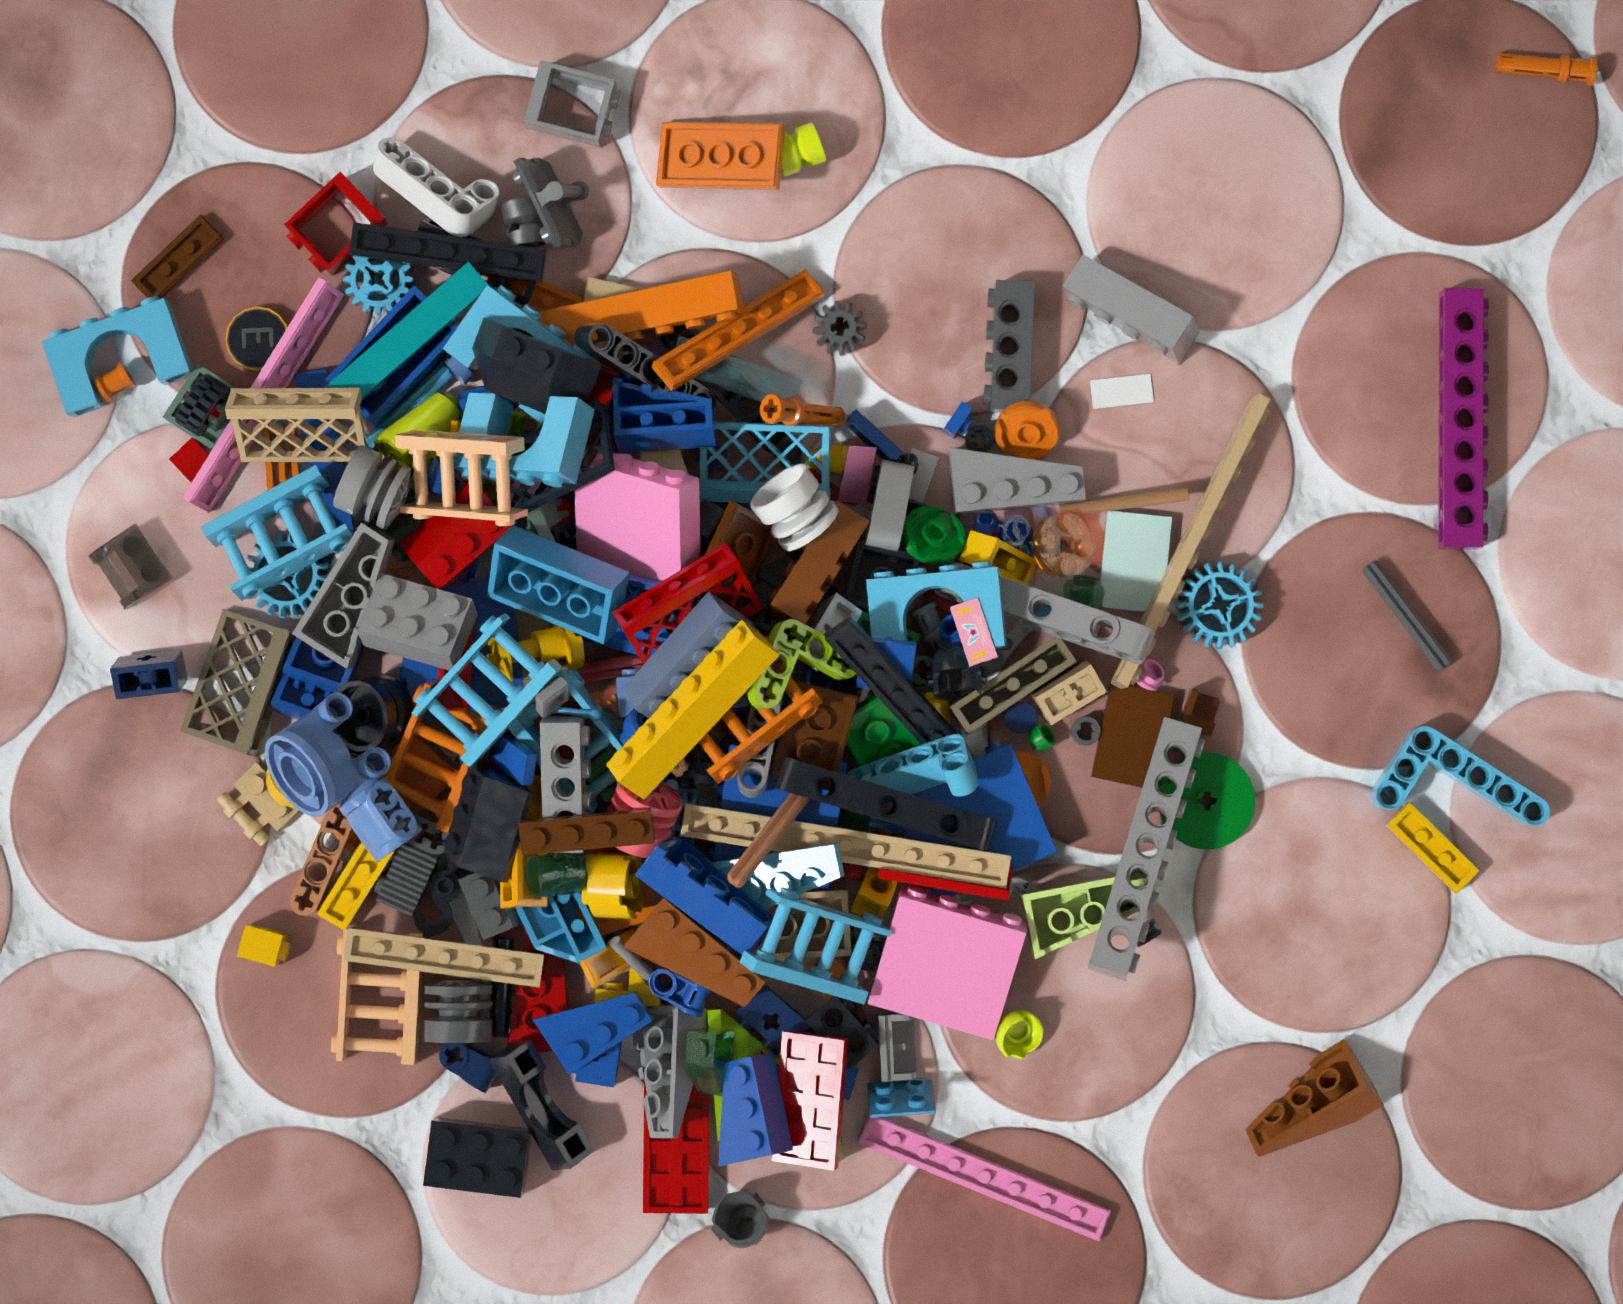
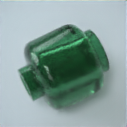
[1061,574,1105,610]

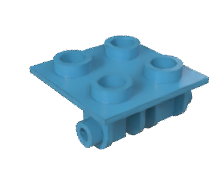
[867,1078,936,1118]

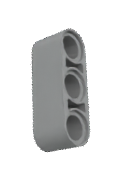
[865,459,915,552]

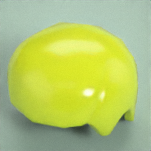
[995,1010,1044,1060]

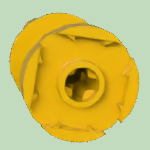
[486,623,585,682]

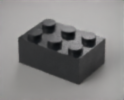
[423,1117,531,1198]

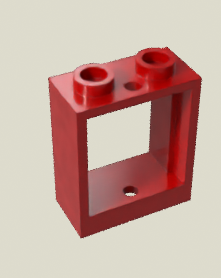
[284,172,388,276]

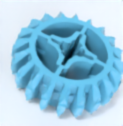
[247,531,331,619]
[1175,561,1264,649]

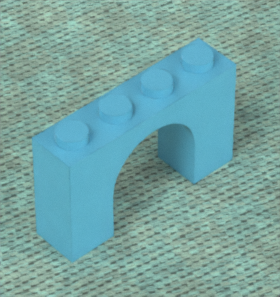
[443,285,595,425]
[41,296,193,418]
[453,393,594,487]
[866,562,1007,648]

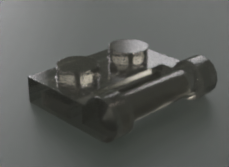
[89,523,173,610]

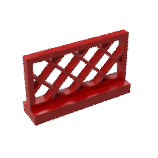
[612,543,763,665]

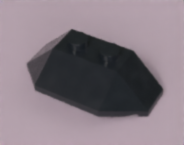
[472,317,603,414]

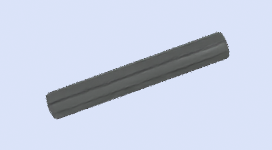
[1362,561,1452,671]

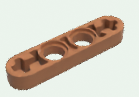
[290,803,354,916]

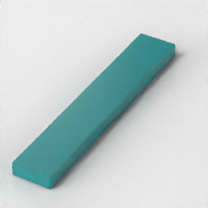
[324,262,488,401]

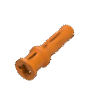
[1496,52,1597,86]
[760,394,845,427]

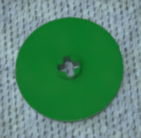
[1159,752,1255,850]

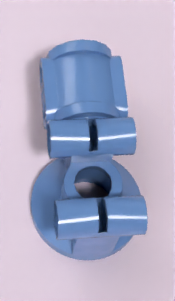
[265,693,423,862]

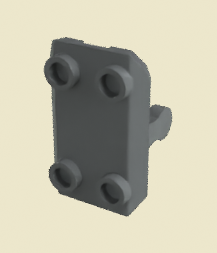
[512,158,589,248]

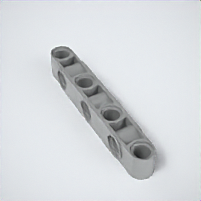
[934,561,1155,664]

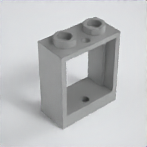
[524,60,621,148]

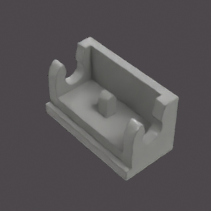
[878,1013,917,1082]

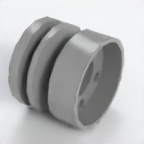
[333,445,414,530]

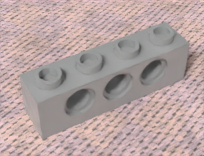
[540,716,592,853]

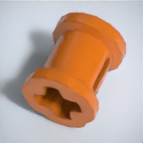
[93,361,136,402]

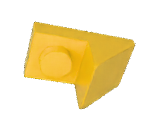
[595,967,662,1007]

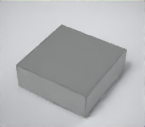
[535,676,569,718]

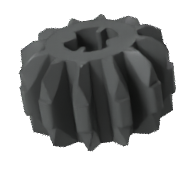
[812,300,867,356]

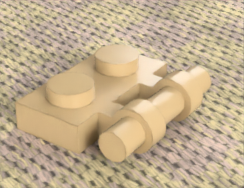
[217,762,300,847]

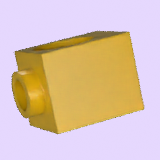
[850,867,898,919]
[236,924,290,967]

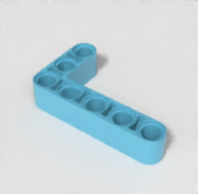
[1371,726,1550,826]

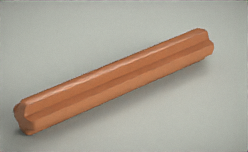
[727,793,810,888]

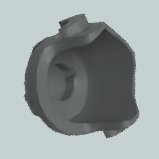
[711,1191,769,1248]

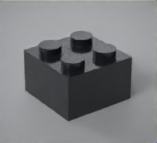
[845,540,921,621]

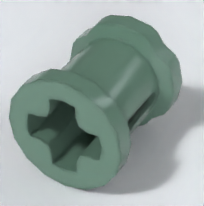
[911,655,931,685]

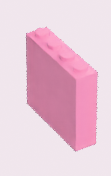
[575,447,700,582]
[868,886,1027,1040]

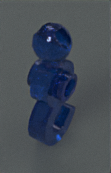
[974,510,1063,562]

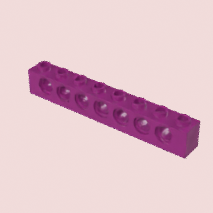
[1438,288,1489,550]

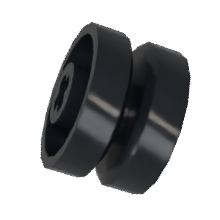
[333,675,414,752]

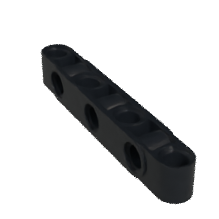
[658,325,806,468]
[775,756,997,851]

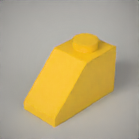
[958,530,1037,585]

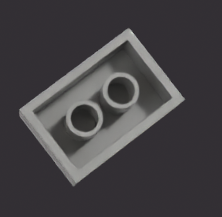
[357,573,478,671]

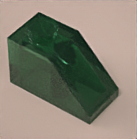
[685,1027,734,1096]

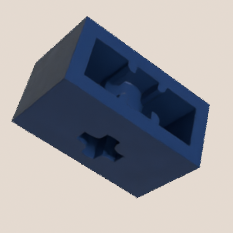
[110,649,188,699]
[736,984,810,1055]

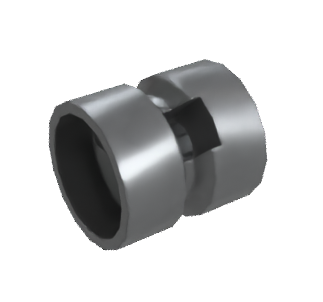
[501,197,547,248]

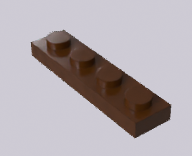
[518,808,655,855]

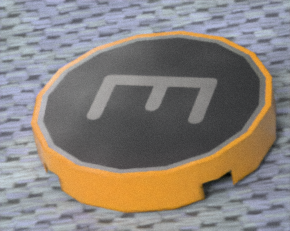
[225,307,288,372]

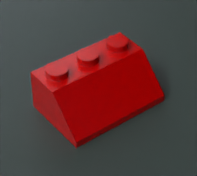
[399,483,512,591]

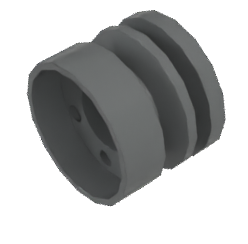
[424,979,493,1043]

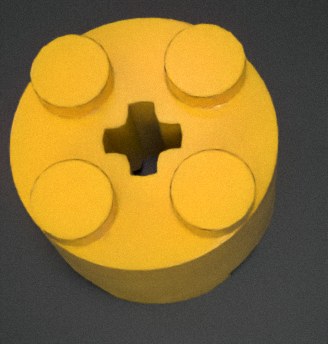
[581,852,647,919]

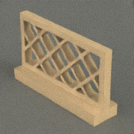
[225,388,368,462]

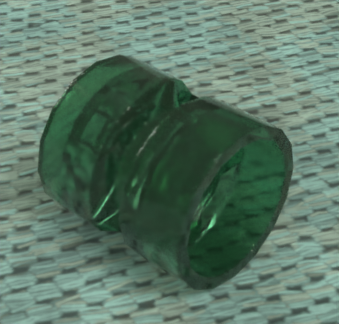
[525,853,585,898]

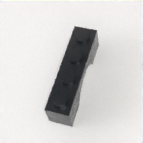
[488,1039,595,1170]

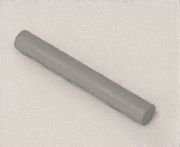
[609,936,673,1005]

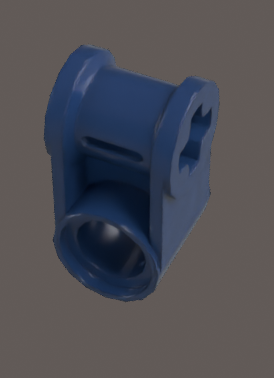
[439,1043,497,1093]

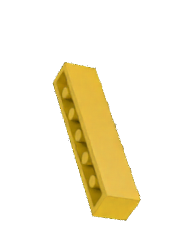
[606,619,780,799]

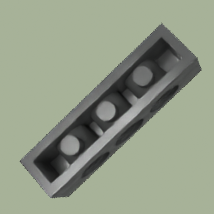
[984,280,1035,413]

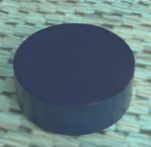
[1005,702,1038,734]

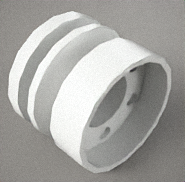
[750,464,839,551]

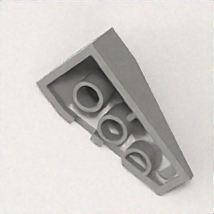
[632,1005,707,1139]

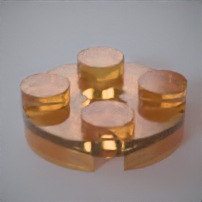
[1032,512,1098,578]

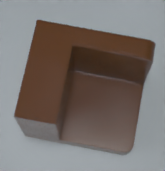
[1179,688,1220,736]

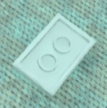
[1097,511,1172,612]

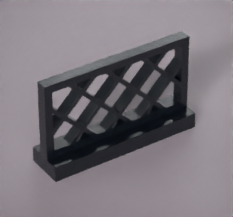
[495,399,615,512]

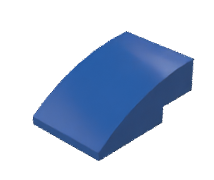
[271,637,364,732]

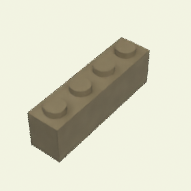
[949,637,1077,735]

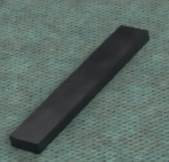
[349,222,547,283]
[824,616,968,747]

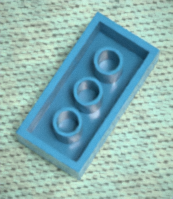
[487,525,630,644]

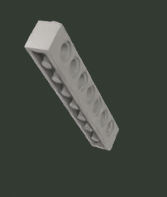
[1088,717,1205,981]

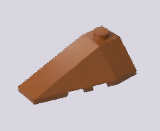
[1246,1039,1384,1157]

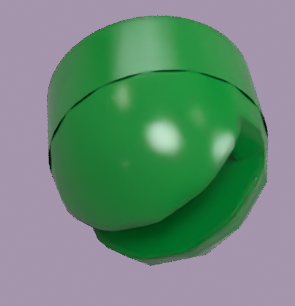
[1028,723,1056,752]

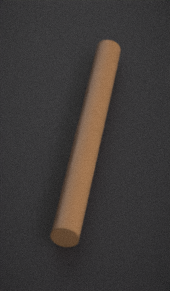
[1059,488,1190,517]

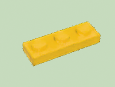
[1385,802,1480,894]
[317,842,395,930]

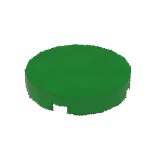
[901,506,966,565]

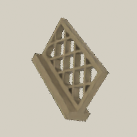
[180,609,296,757]

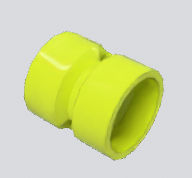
[781,122,826,177]

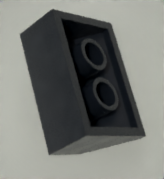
[444,764,534,882]

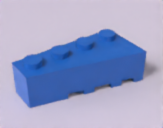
[635,836,773,954]

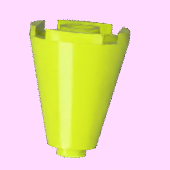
[373,392,461,480]

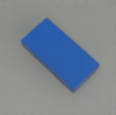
[488,732,537,785]

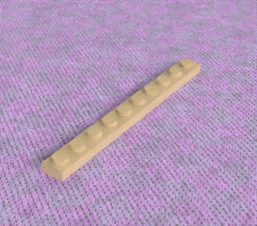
[1110,393,1270,689]
[680,803,1011,889]

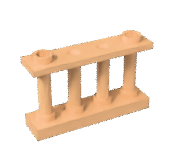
[395,430,528,526]
[331,929,425,1065]

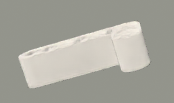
[373,137,500,237]

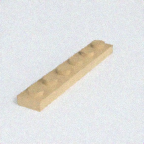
[343,928,544,987]

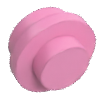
[1136,659,1165,691]

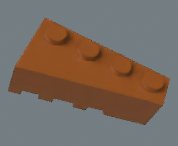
[765,501,870,630]
[623,897,769,1007]

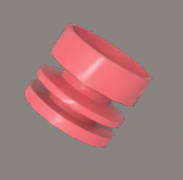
[607,781,683,858]

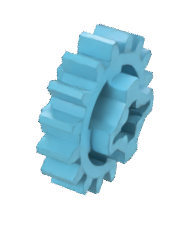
[343,256,414,316]

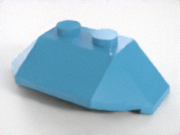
[515,853,607,963]

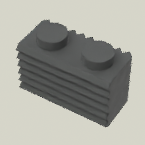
[374,842,441,916]

